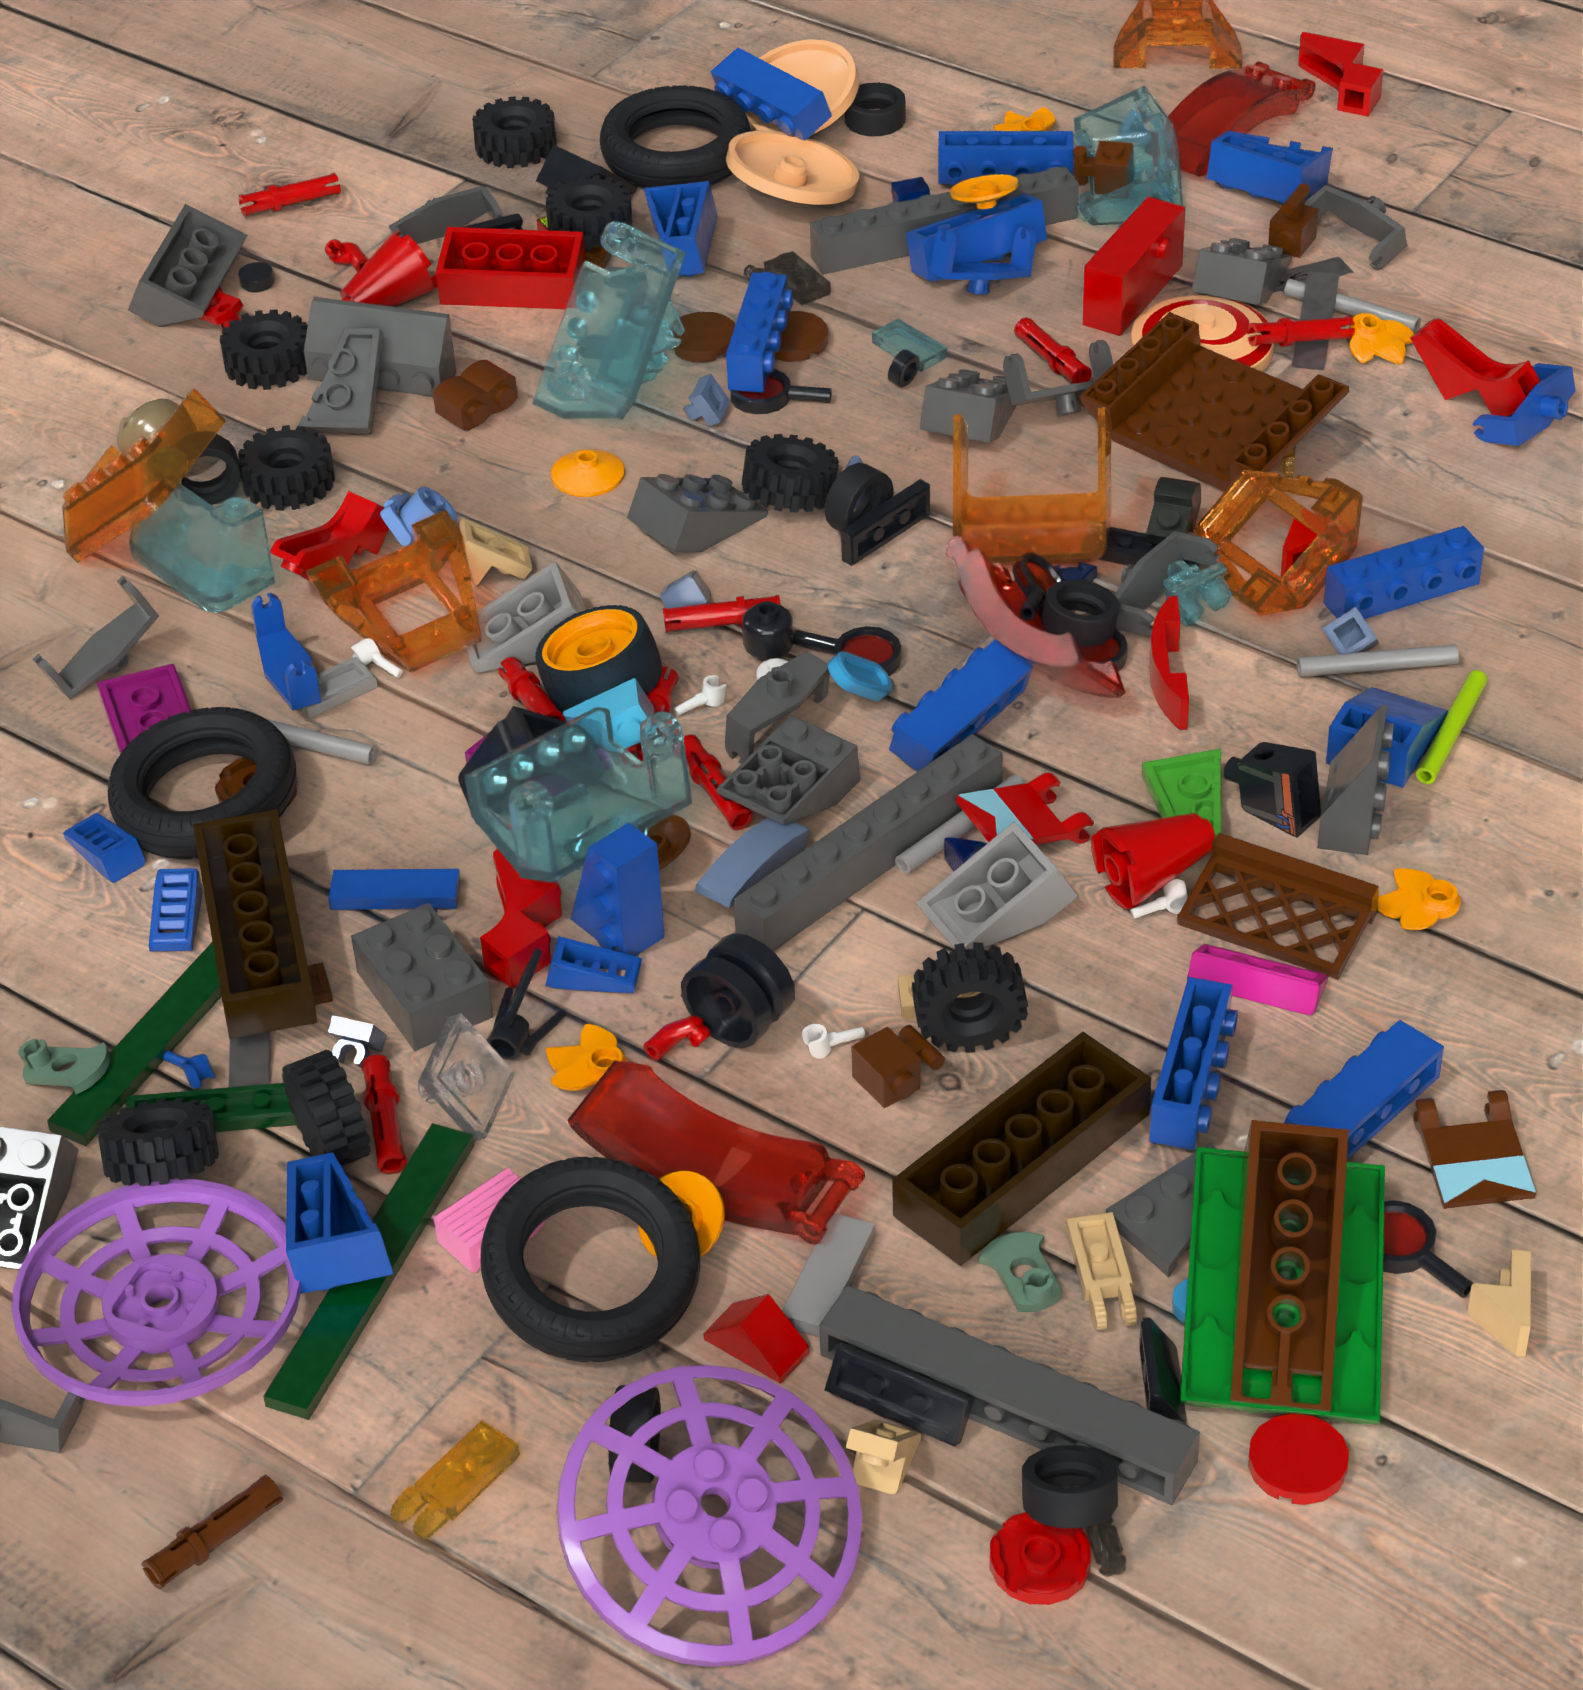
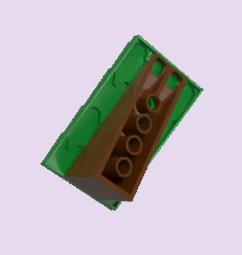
[1180,1120,1385,1425]

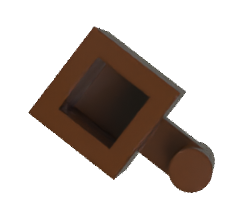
[1073,140,1134,197]
[1268,183,1319,258]
[851,1025,945,1108]

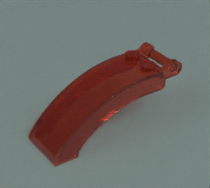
[1144,61,1316,177]
[945,536,1126,698]
[567,1060,865,1244]

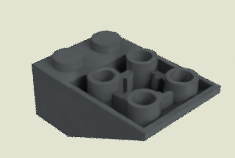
[1192,238,1292,305]
[919,369,1017,443]
[627,474,769,553]
[1317,705,1394,855]
[717,715,860,825]
[0,1127,79,1270]

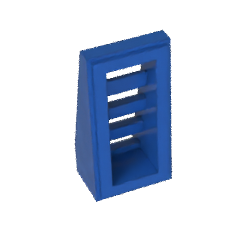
[63,813,145,883]
[148,868,203,952]
[545,936,642,993]

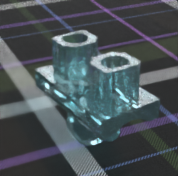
[1157,560,1232,627]

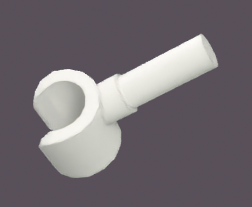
[351,638,403,678]
[673,675,727,717]
[1130,879,1188,919]
[802,1024,865,1059]

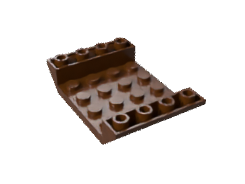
[1080,312,1350,494]

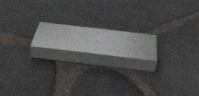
[782,1212,875,1337]

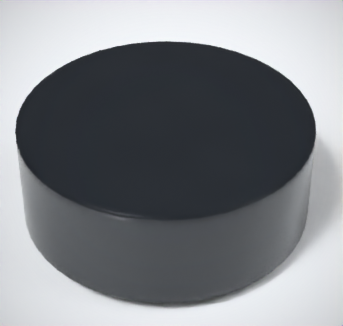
[238,262,274,292]
[888,349,920,387]

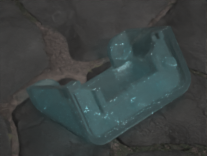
[1073,85,1183,226]
[129,446,275,613]

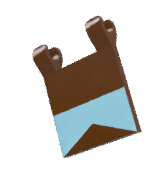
[1413,1090,1536,1209]

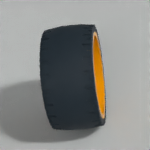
[535,605,662,713]

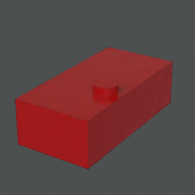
[1083,196,1186,336]
[435,227,587,310]

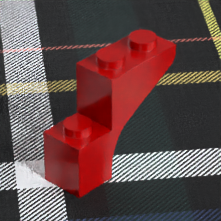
[1298,32,1383,117]
[1410,319,1541,417]
[269,491,389,586]
[480,844,562,988]

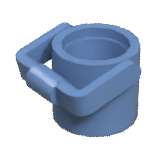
[380,486,457,554]

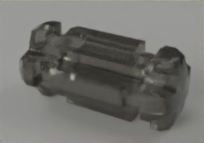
[1086,1517,1127,1577]

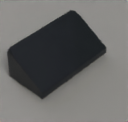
[1139,1317,1187,1424]

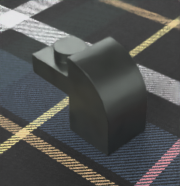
[1146,477,1201,544]

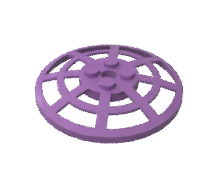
[12,1179,301,1406]
[556,1365,862,1667]

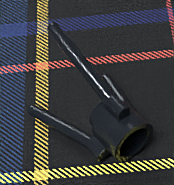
[486,948,567,1060]

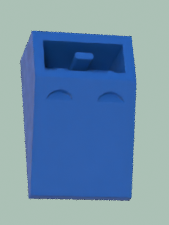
[1326,687,1448,788]

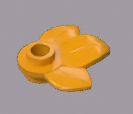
[993,107,1055,131]
[1349,313,1414,365]
[1378,868,1461,930]
[546,1023,628,1091]

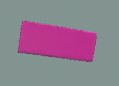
[1187,943,1328,1015]

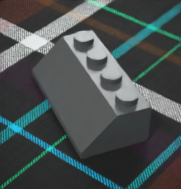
[128,204,247,326]
[304,297,456,397]

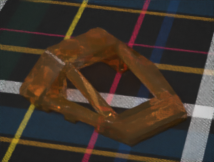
[1113,0,1242,69]
[1194,470,1363,616]
[306,510,482,672]

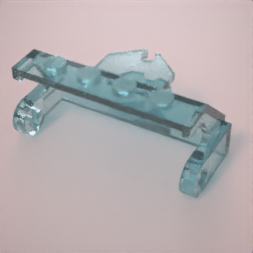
[532,222,686,420]
[464,707,692,883]

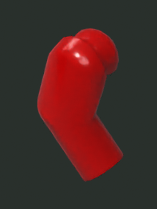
[325,239,369,272]
[643,1015,711,1061]

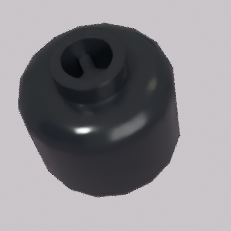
[742,601,794,661]

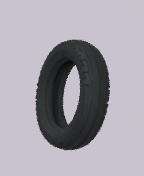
[600,85,751,188]
[108,707,297,859]
[480,1156,700,1362]

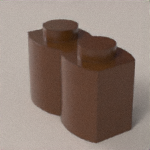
[432,360,518,430]

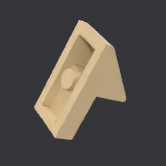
[459,518,532,586]
[1467,1249,1531,1357]
[846,1419,922,1494]

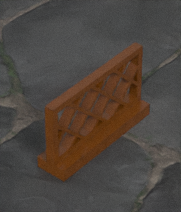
[1177,833,1379,980]

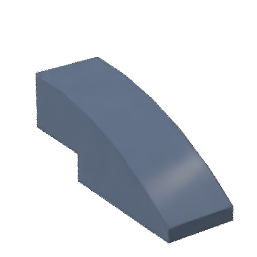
[695,818,810,908]

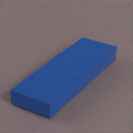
[329,869,460,910]

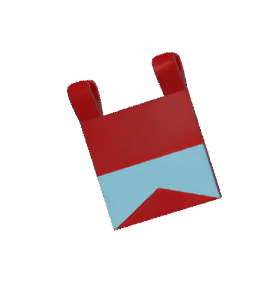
[956,772,1094,845]

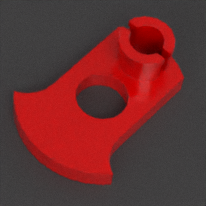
[198,286,243,329]

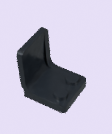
[458,706,602,828]

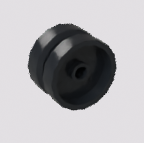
[681,933,795,1048]

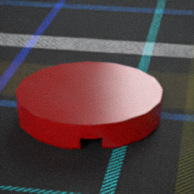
[1248,1413,1349,1505]
[990,1512,1091,1605]

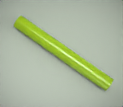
[1416,670,1488,784]

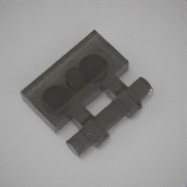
[744,251,831,306]

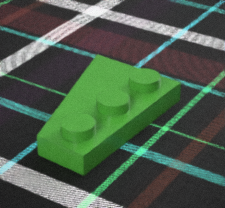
[1142,748,1221,851]

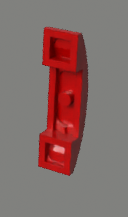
[1149,596,1189,730]

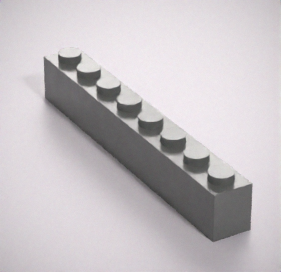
[810,166,1079,275]
[733,734,1003,951]
[819,1285,1200,1505]

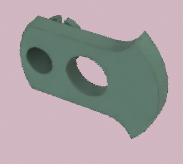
[19,1039,110,1095]
[979,1232,1062,1312]

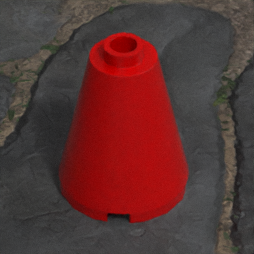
[340,230,437,307]
[1091,813,1215,910]

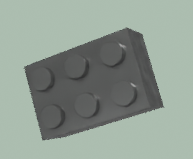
[351,903,493,1051]

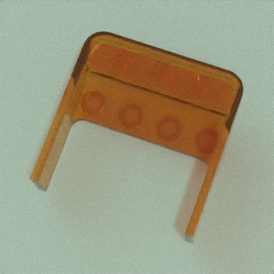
[62,388,226,563]
[953,407,1111,567]

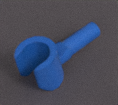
[163,1051,216,1088]

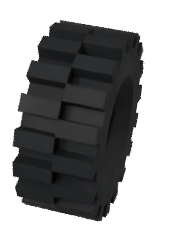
[472,96,557,168]
[546,175,633,250]
[220,309,308,390]
[238,425,335,511]
[741,434,839,513]
[911,942,1028,1053]
[282,1049,371,1167]
[97,1098,219,1186]

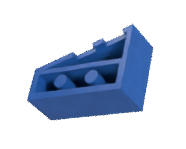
[1207,131,1333,206]
[643,181,718,277]
[571,822,664,956]
[286,1152,393,1294]

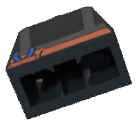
[1224,742,1321,838]

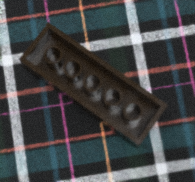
[193,810,318,1039]
[892,1032,1151,1266]

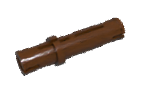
[141,1475,283,1589]

